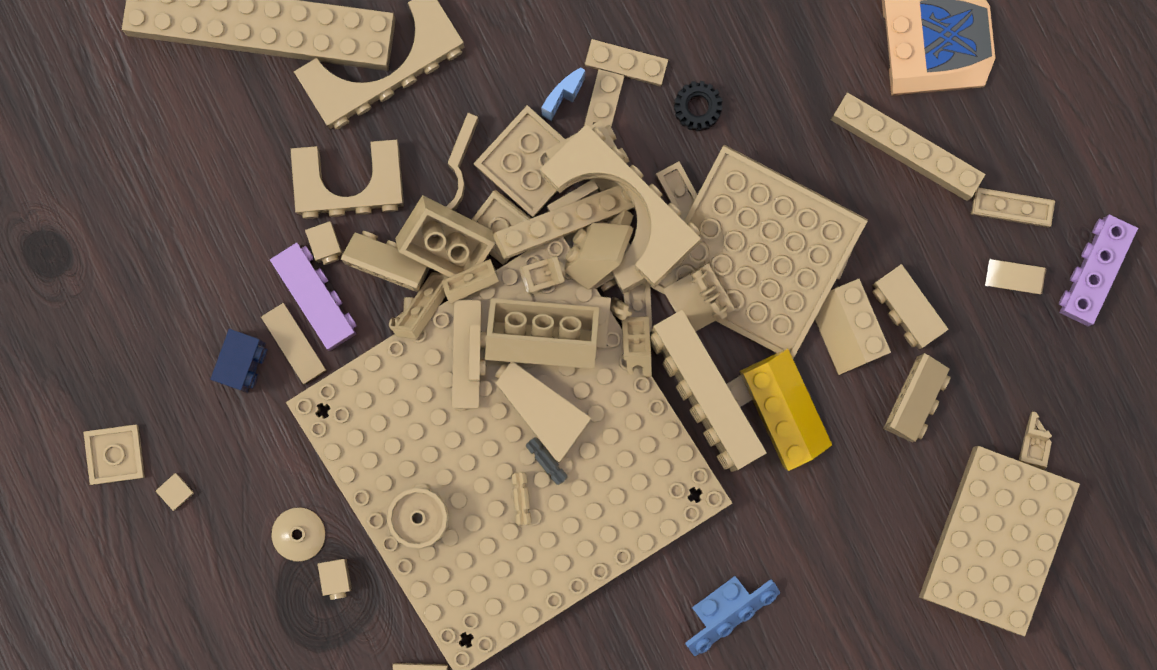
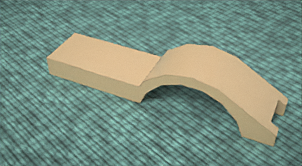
[446,113,479,211]

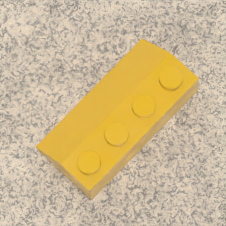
[739,348,832,471]

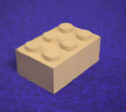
[395,195,495,277]

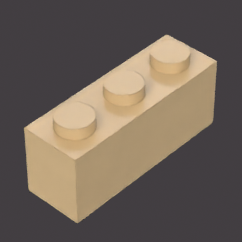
[873,264,949,349]

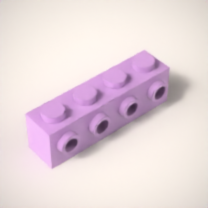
[1059,215,1138,326]

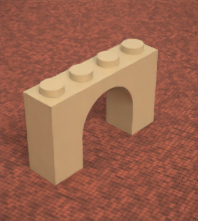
[291,140,404,219]

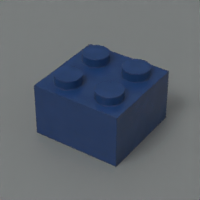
[210,329,268,393]

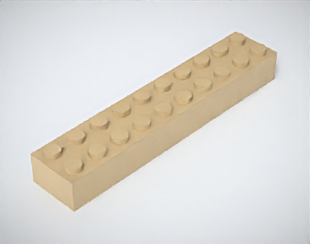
[122,0,396,71]

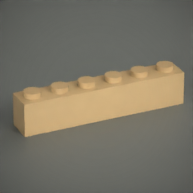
[831,92,986,201]

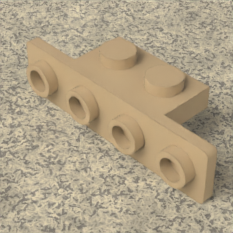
[452,300,486,409]

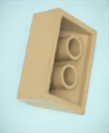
[341,231,430,293]
[815,279,891,375]
[883,353,950,442]

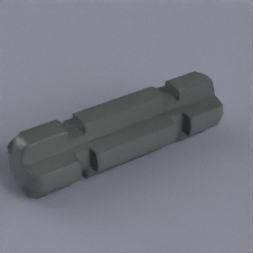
[526,437,568,485]

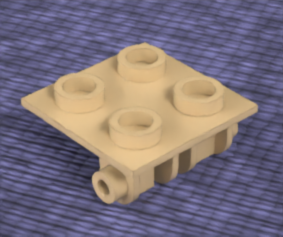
[662,263,735,332]

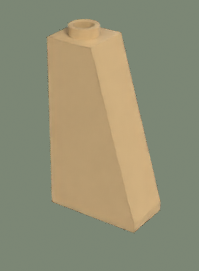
[495,362,591,463]

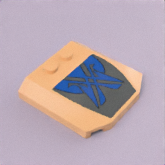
[882,0,995,96]

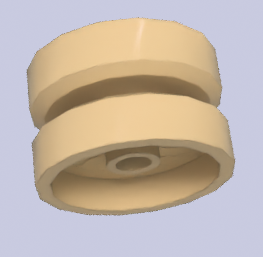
[387,488,449,548]

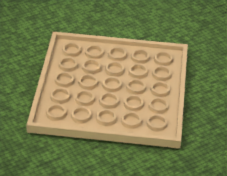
[650,145,868,359]

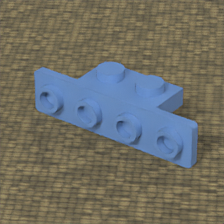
[685,576,780,656]

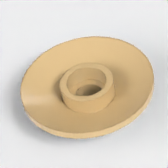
[272,508,325,561]

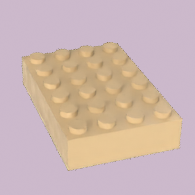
[650,310,766,472]
[919,446,1080,636]

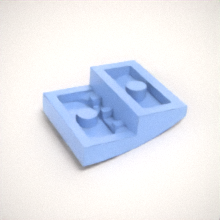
[541,68,585,121]

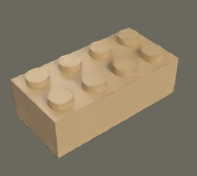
[485,298,599,369]

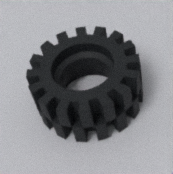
[674,81,723,131]

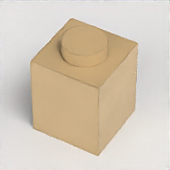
[305,222,343,265]
[318,559,352,600]

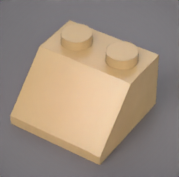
[564,223,634,290]

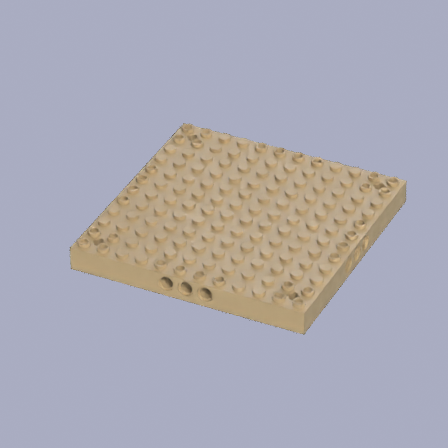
[286,237,732,670]

